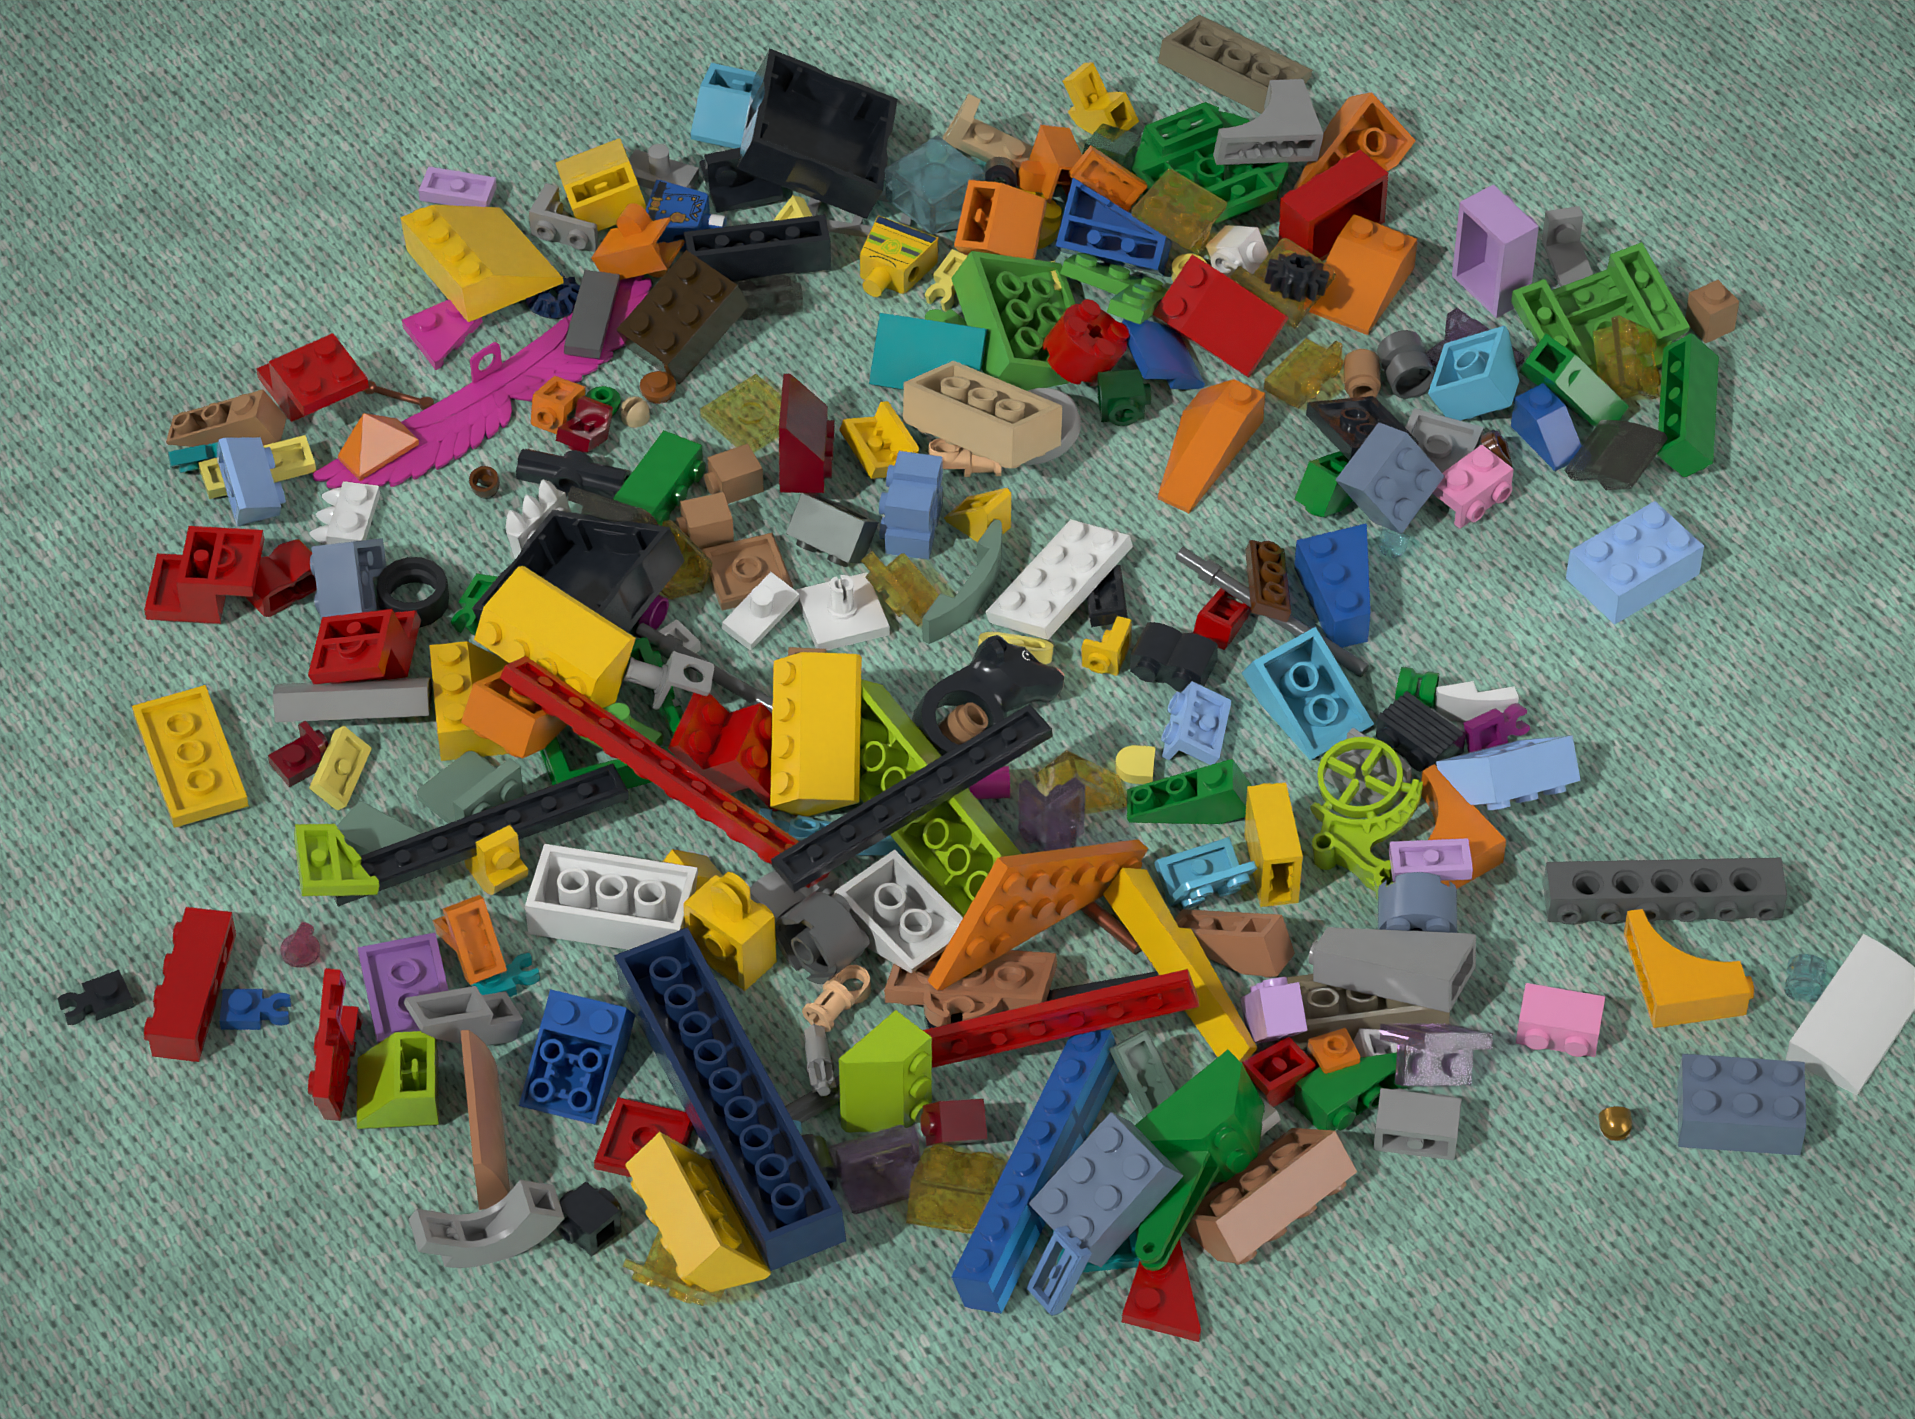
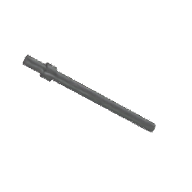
[1176,547,1369,677]
[635,623,773,713]

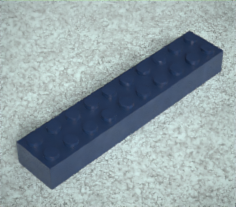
[614,927,847,1271]

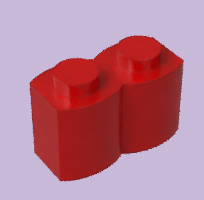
[245,539,317,617]

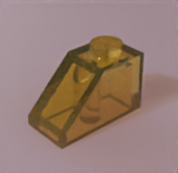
[1034,750,1127,817]

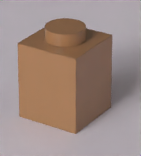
[1685,279,1740,343]
[704,444,764,504]
[676,492,734,552]

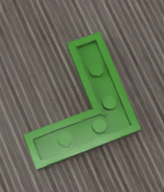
[1060,253,1168,324]

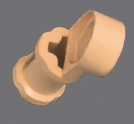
[929,438,1001,477]
[802,965,871,1032]

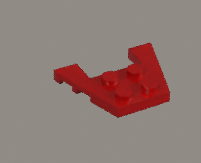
[308,968,364,1121]

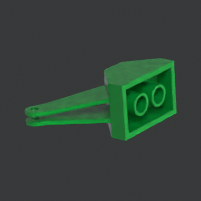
[1135,1049,1265,1271]

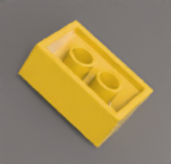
[429,641,508,761]

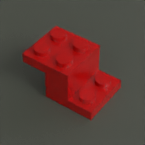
[256,333,369,422]
[144,526,265,624]
[308,609,421,685]
[668,693,779,812]

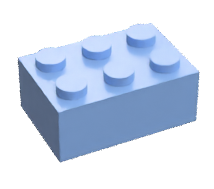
[1566,501,1704,625]

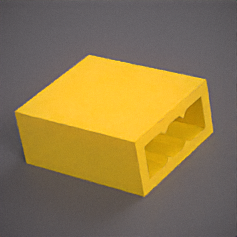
[1244,782,1303,907]

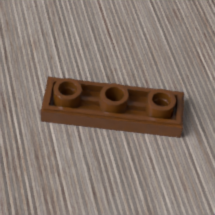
[1245,540,1291,622]

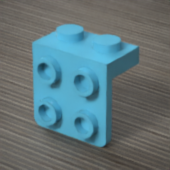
[1154,837,1257,909]

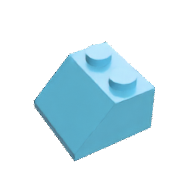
[1428,325,1519,421]

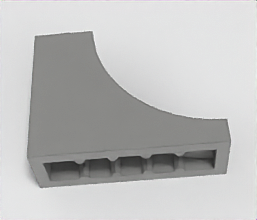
[1213,79,1324,165]

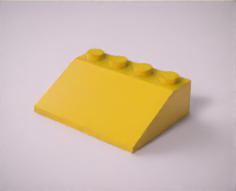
[400,205,564,322]

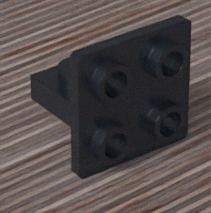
[699,147,783,213]

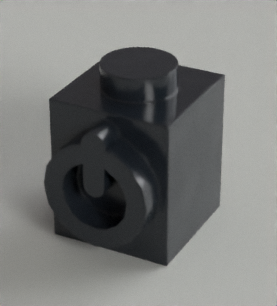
[557,1182,623,1257]

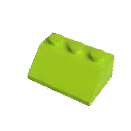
[839,1010,932,1133]

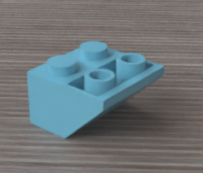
[691,63,756,149]

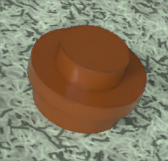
[640,371,676,404]

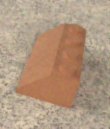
[1184,1128,1357,1265]

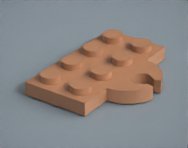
[884,950,1057,1027]

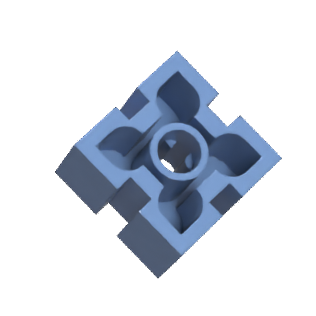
[879,451,943,560]

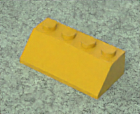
[474,566,636,708]
[770,652,862,817]
[625,1132,771,1292]

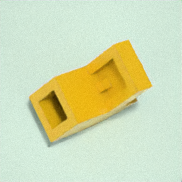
[1062,62,1139,140]
[464,825,528,895]

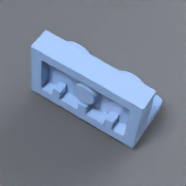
[1161,681,1232,765]

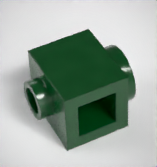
[1097,369,1151,426]

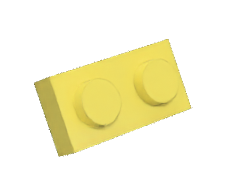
[309,726,372,810]

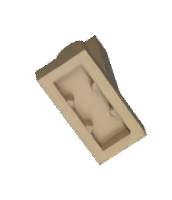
[934,93,1033,175]

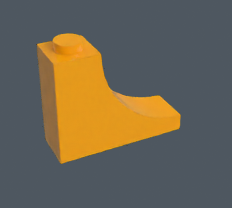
[1624,909,1754,1028]

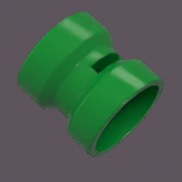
[1395,666,1440,709]

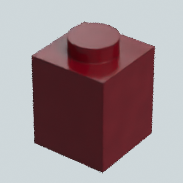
[920,1098,987,1146]

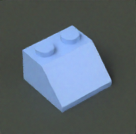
[217,437,286,526]

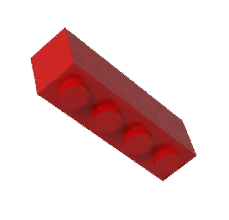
[144,907,236,1062]

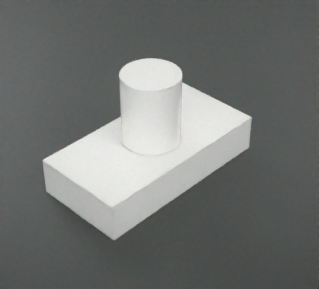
[722,572,800,650]

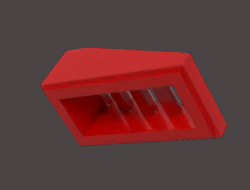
[1193,587,1251,650]

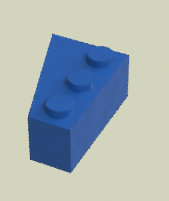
[1055,178,1172,276]

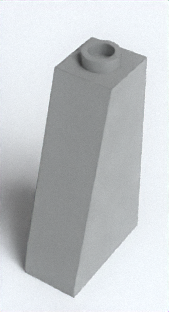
[1309,927,1476,1013]

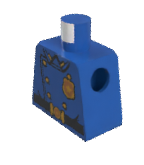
[646,179,727,252]

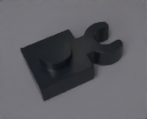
[57,970,134,1025]

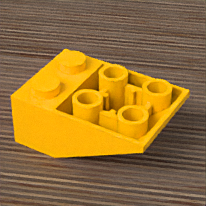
[555,138,647,231]

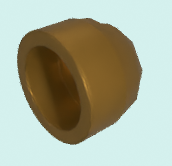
[1598,1106,1632,1141]

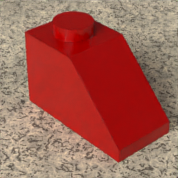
[1242,1037,1316,1107]

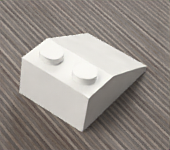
[834,849,963,974]

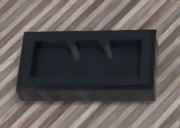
[1087,565,1128,628]

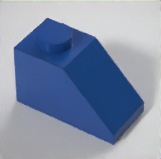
[1511,383,1585,471]

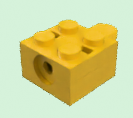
[683,872,777,991]

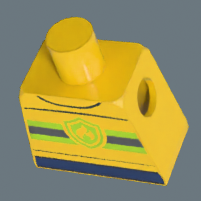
[860,215,938,297]

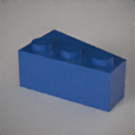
[1294,523,1371,648]

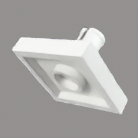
[796,572,890,651]

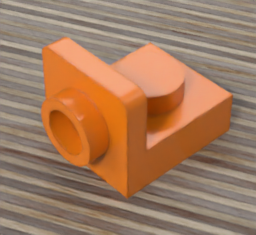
[531,375,586,435]
[1307,1027,1360,1074]

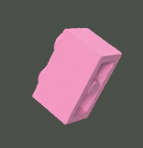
[1516,983,1605,1057]

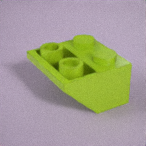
[357,1031,439,1129]

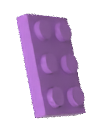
[357,932,449,1044]

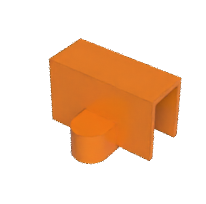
[1017,125,1082,203]
[591,203,685,280]

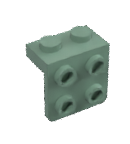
[417,751,524,824]

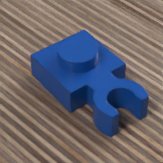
[219,989,291,1030]

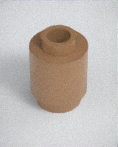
[1344,349,1381,398]
[937,703,988,745]

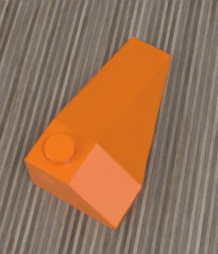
[1292,92,1416,190]
[1158,379,1265,514]

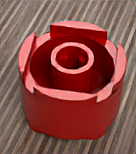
[1043,299,1129,387]

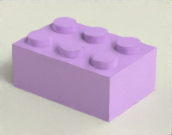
[1452,184,1539,318]

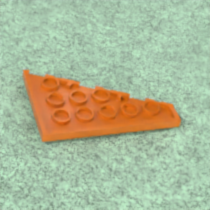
[927,839,1148,991]

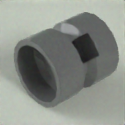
[1377,330,1435,399]

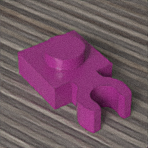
[1463,703,1530,753]

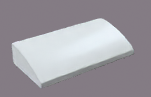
[1786,934,1915,1096]

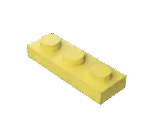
[199,435,316,499]

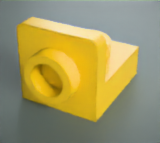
[1081,616,1132,676]

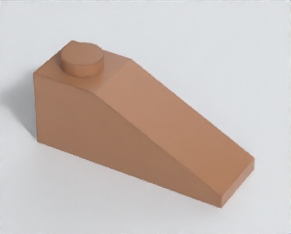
[1174,909,1295,978]

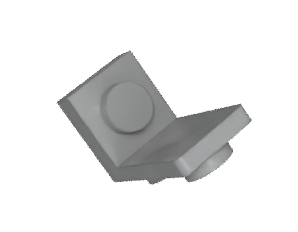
[529,183,599,252]
[1542,206,1593,287]

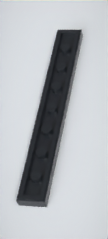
[771,704,1053,893]
[333,763,629,907]

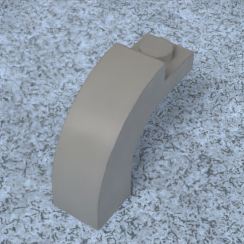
[409,1180,564,1268]

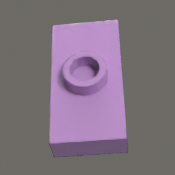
[419,167,497,207]
[1389,838,1473,883]

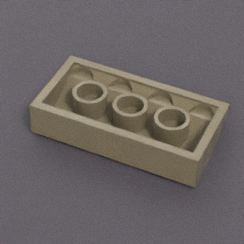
[1158,15,1313,114]
[1287,974,1450,1051]

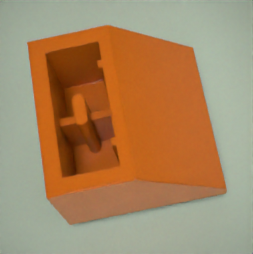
[954,180,1048,260]

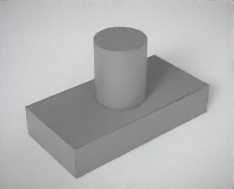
[629,144,699,190]

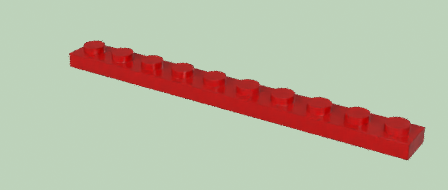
[500,656,830,888]

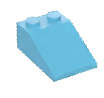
[1242,627,1374,761]

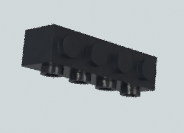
[684,215,831,282]

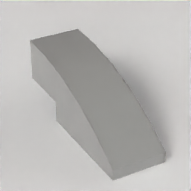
[404,986,523,1045]

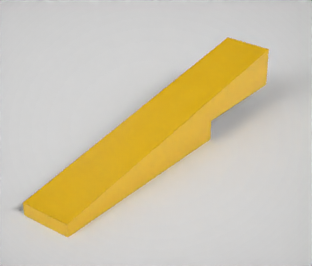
[1103,868,1257,1063]

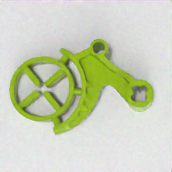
[1310,737,1423,901]

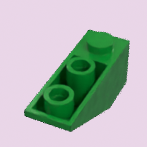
[1519,334,1629,435]
[1127,759,1252,824]
[1294,1050,1420,1131]

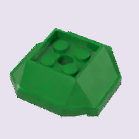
[1132,102,1289,234]

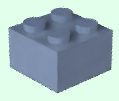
[1336,423,1445,534]

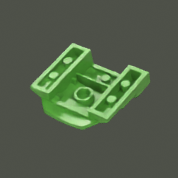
[1511,242,1690,387]

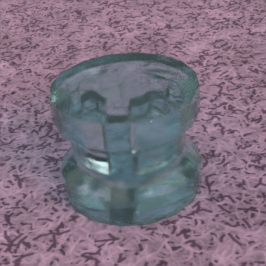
[1784,954,1827,1003]

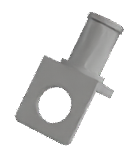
[623,651,714,710]

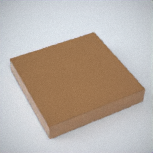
[701,533,793,611]

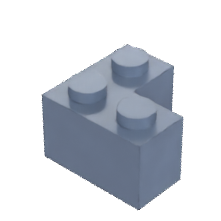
[310,538,386,620]

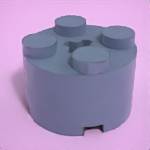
[1378,872,1457,933]

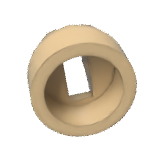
[621,396,650,428]

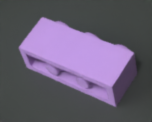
[1240,977,1307,1044]

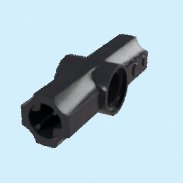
[516,449,631,499]

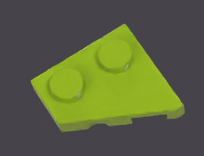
[294,824,379,896]

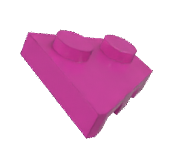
[402,300,483,370]

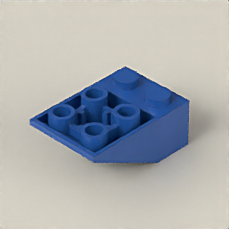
[519,989,636,1125]

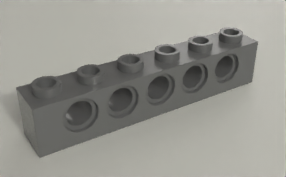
[1543,857,1787,924]

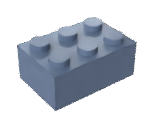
[1677,1054,1806,1155]
[1029,1112,1184,1267]

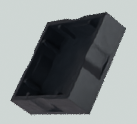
[737,48,898,219]
[472,510,685,633]

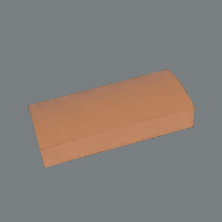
[461,1030,510,1210]

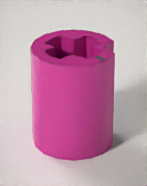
[969,765,1010,799]

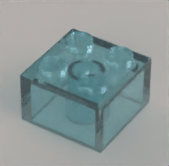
[885,135,985,235]

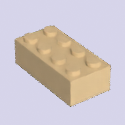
[903,361,1062,468]

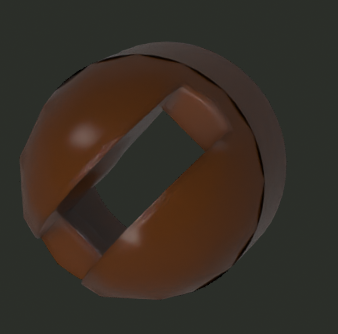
[469,466,500,499]

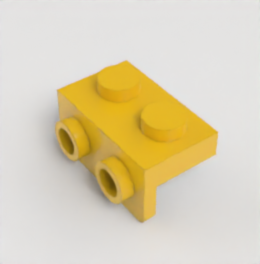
[839,401,919,479]

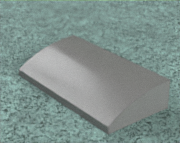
[273,677,432,722]

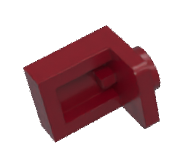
[555,396,613,453]

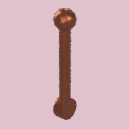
[364,380,434,410]

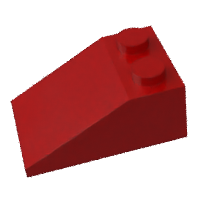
[1152,254,1289,378]

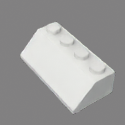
[525,844,698,950]

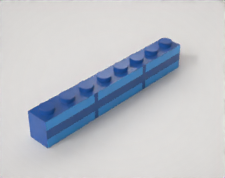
[951,1029,1119,1314]

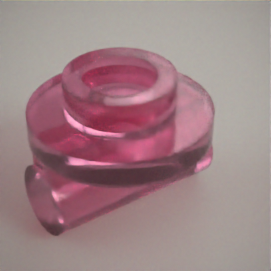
[280,922,320,968]

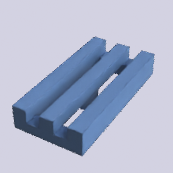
[1026,1225,1092,1316]

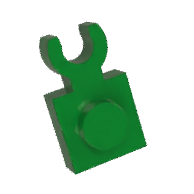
[451,573,497,635]

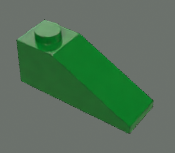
[1294,451,1353,517]

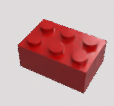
[1278,150,1389,264]

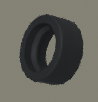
[376,557,449,628]

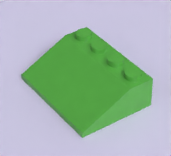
[951,251,1075,391]

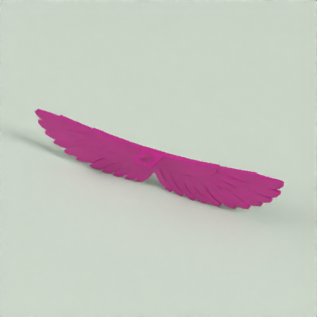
[313,275,652,488]

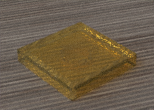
[700,374,781,453]

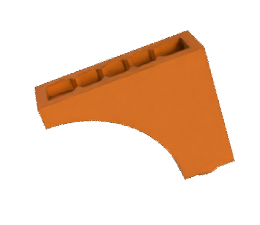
[1421,764,1506,889]

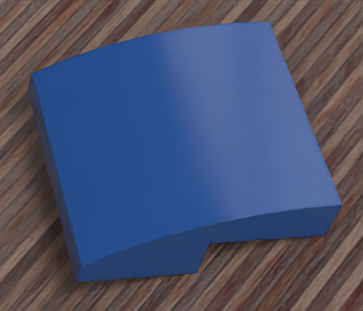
[1122,319,1205,389]

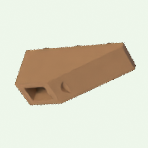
[166,389,287,447]

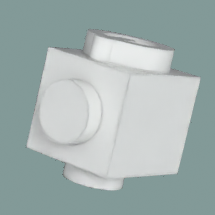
[1206,225,1270,278]

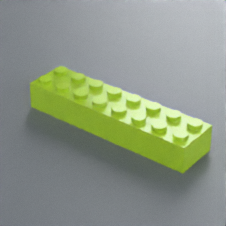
[859,679,1022,917]

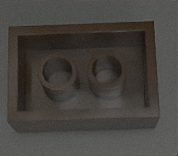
[616,250,749,384]

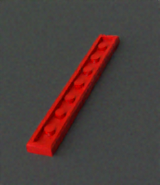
[923,969,1199,1068]

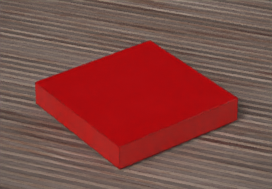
[594,1097,694,1177]

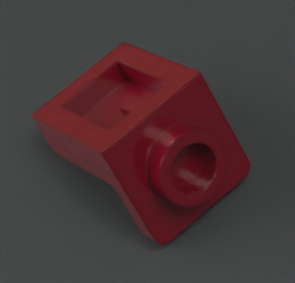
[268,721,328,788]

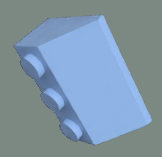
[1436,735,1581,810]

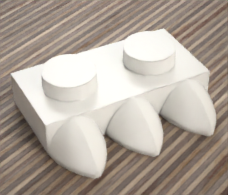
[506,479,571,559]
[310,481,380,545]

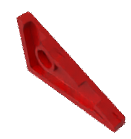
[1121,1239,1201,1342]

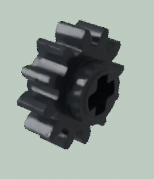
[1264,253,1330,302]

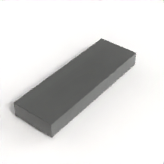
[564,270,620,359]

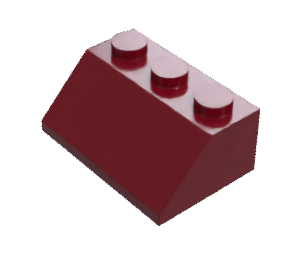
[779,373,835,493]

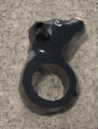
[912,635,1064,756]

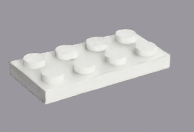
[986,519,1133,640]

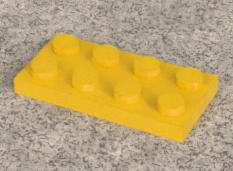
[132,685,249,828]

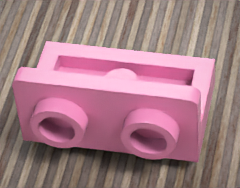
[1432,445,1514,529]

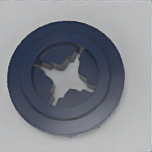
[526,272,580,318]

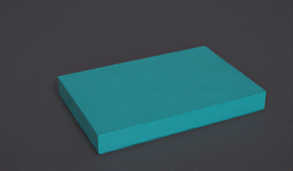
[869,313,988,390]

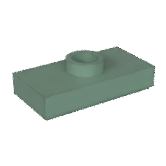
[1109,1030,1177,1118]

